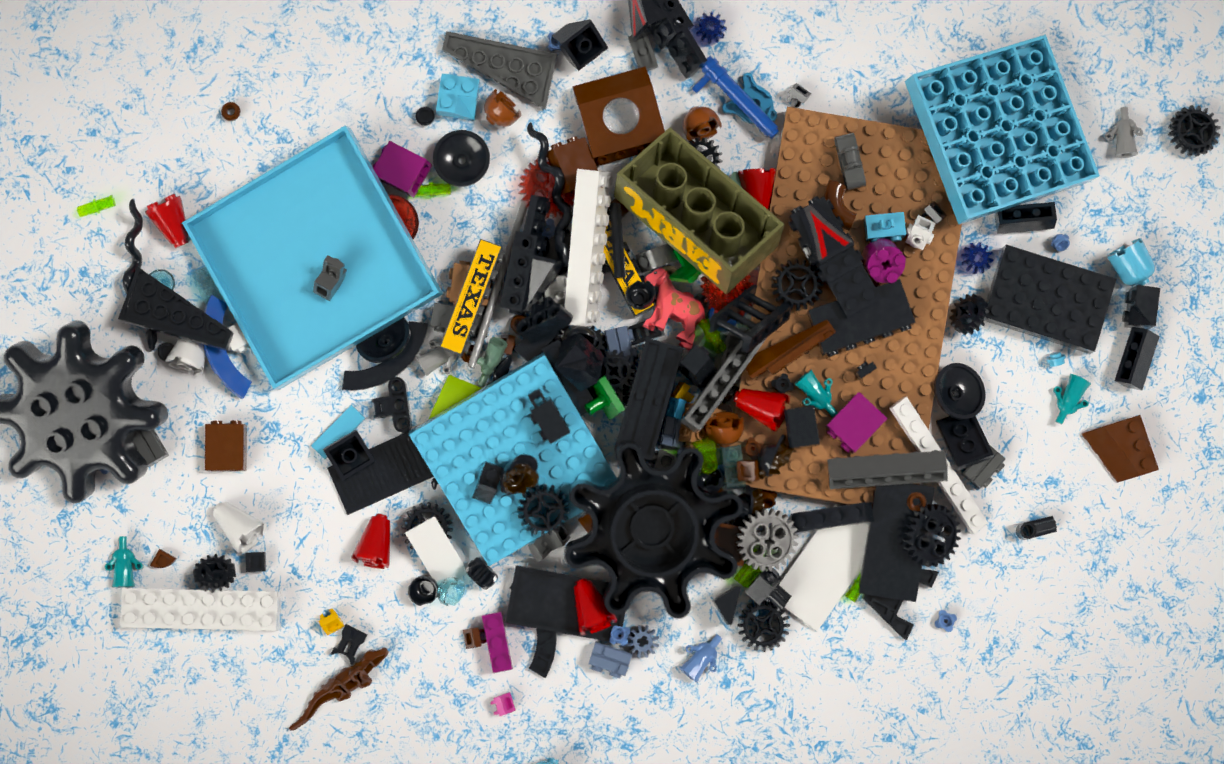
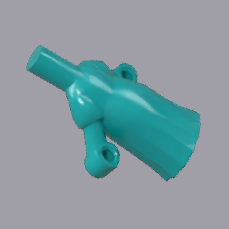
[794,369,838,417]
[1053,373,1091,425]
[105,536,144,588]

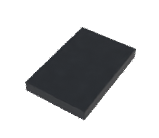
[936,416,994,471]

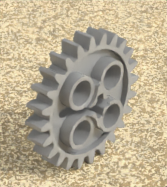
[735,508,799,571]

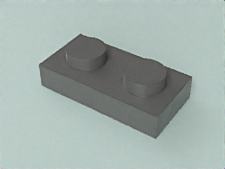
[628,35,658,71]

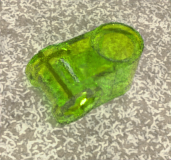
[693,437,718,474]

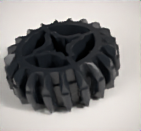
[1168,105,1221,157]
[771,259,824,311]
[517,483,570,536]
[401,502,454,549]
[737,600,790,652]

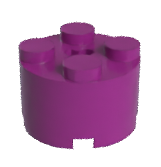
[862,239,906,283]

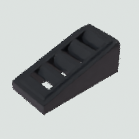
[628,321,665,346]

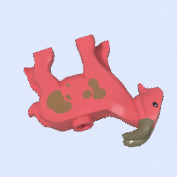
[643,265,707,350]

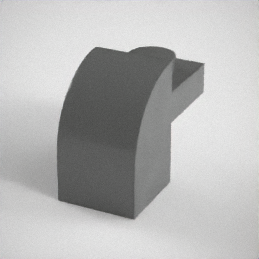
[635,244,678,273]
[313,255,347,301]
[528,525,571,562]

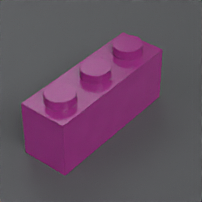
[482,612,513,673]

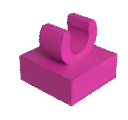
[490,692,516,716]

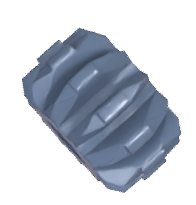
[627,625,659,658]

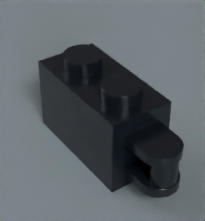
[527,388,571,444]

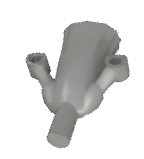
[1105,107,1143,158]
[416,340,457,376]

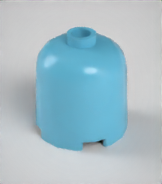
[1107,238,1155,286]

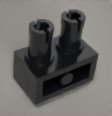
[745,567,792,611]

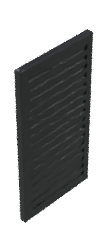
[327,431,434,515]

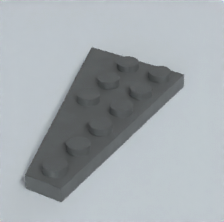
[442,31,557,110]

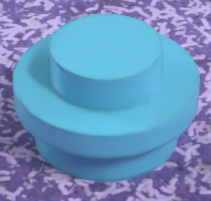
[1046,352,1066,367]

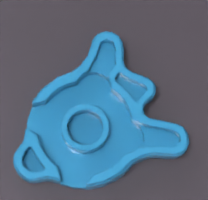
[722,73,777,124]

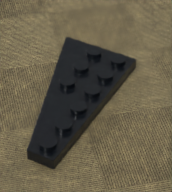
[118,266,234,351]

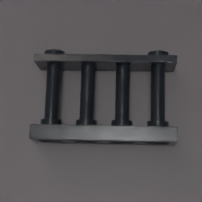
[709,284,791,353]

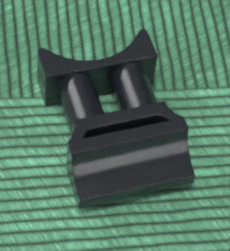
[331,624,368,665]

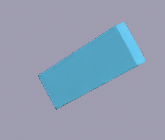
[311,405,366,459]

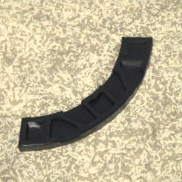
[342,321,429,391]
[509,584,557,678]

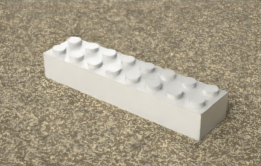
[564,169,613,326]
[121,588,281,631]

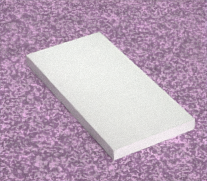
[779,503,868,631]

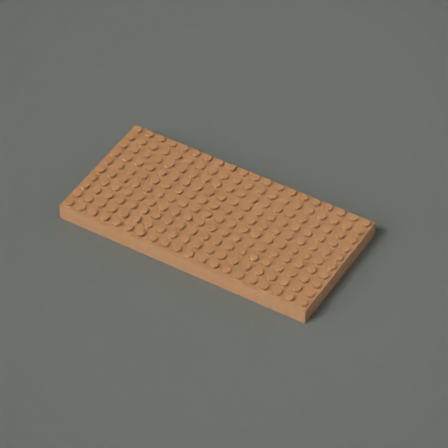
[724,107,962,505]

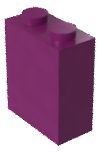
[372,140,433,198]
[825,392,888,453]

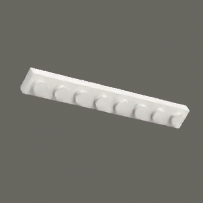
[889,397,988,534]

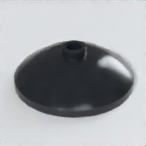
[433,130,490,187]
[356,317,410,363]
[934,363,986,420]

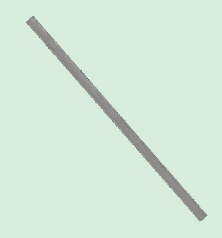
[468,171,538,369]

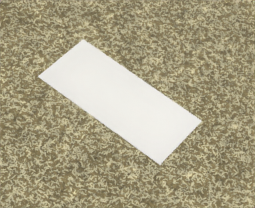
[405,516,467,589]

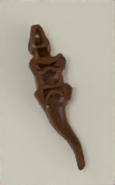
[289,647,389,731]

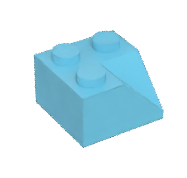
[436,73,481,121]

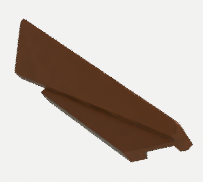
[746,320,836,379]

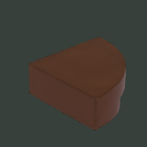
[150,549,177,568]

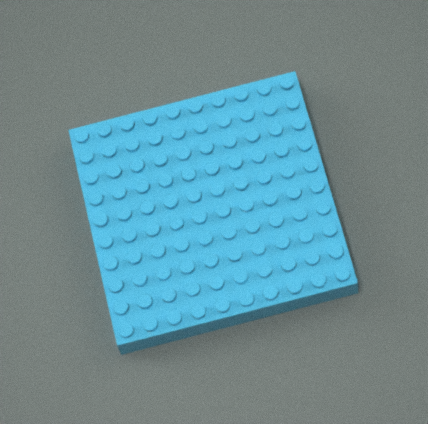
[182,125,443,390]

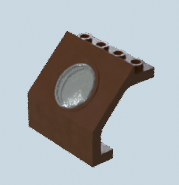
[572,66,665,166]

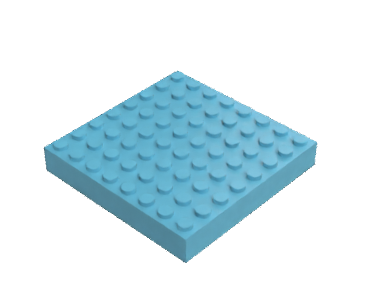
[905,35,1100,225]
[409,352,617,566]

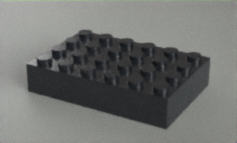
[984,244,1117,354]

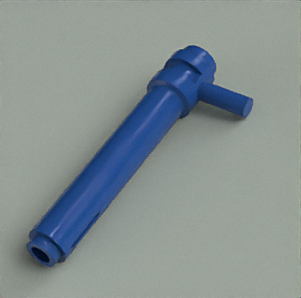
[692,56,779,139]

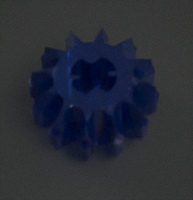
[694,11,727,44]
[960,242,994,275]

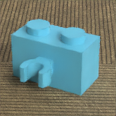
[863,212,906,243]

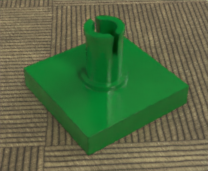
[585,376,625,421]

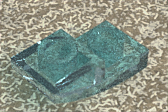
[191,267,224,306]
[721,445,746,489]

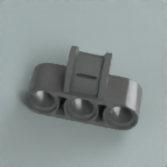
[834,132,866,190]

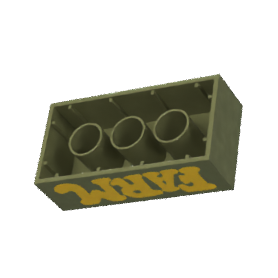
[614,127,785,294]

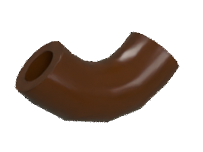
[824,180,857,231]

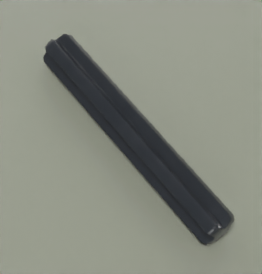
[610,203,626,279]

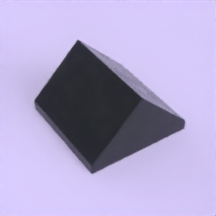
[784,405,820,449]
[323,430,375,481]
[712,586,741,625]

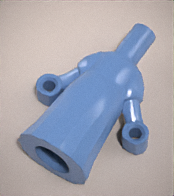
[679,634,722,683]

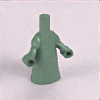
[477,337,508,387]

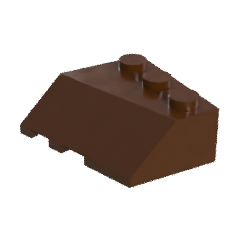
[1081,415,1159,483]

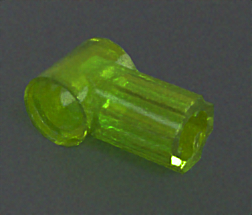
[733,548,765,589]

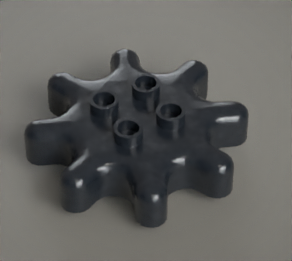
[0,320,168,504]
[564,440,743,619]

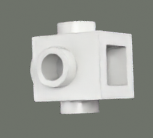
[906,215,935,250]

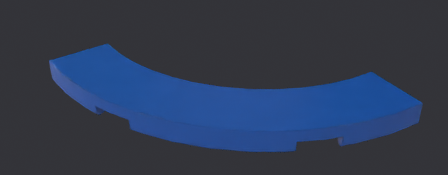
[203,295,252,399]

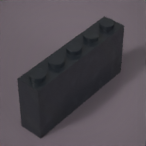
[807,279,916,358]

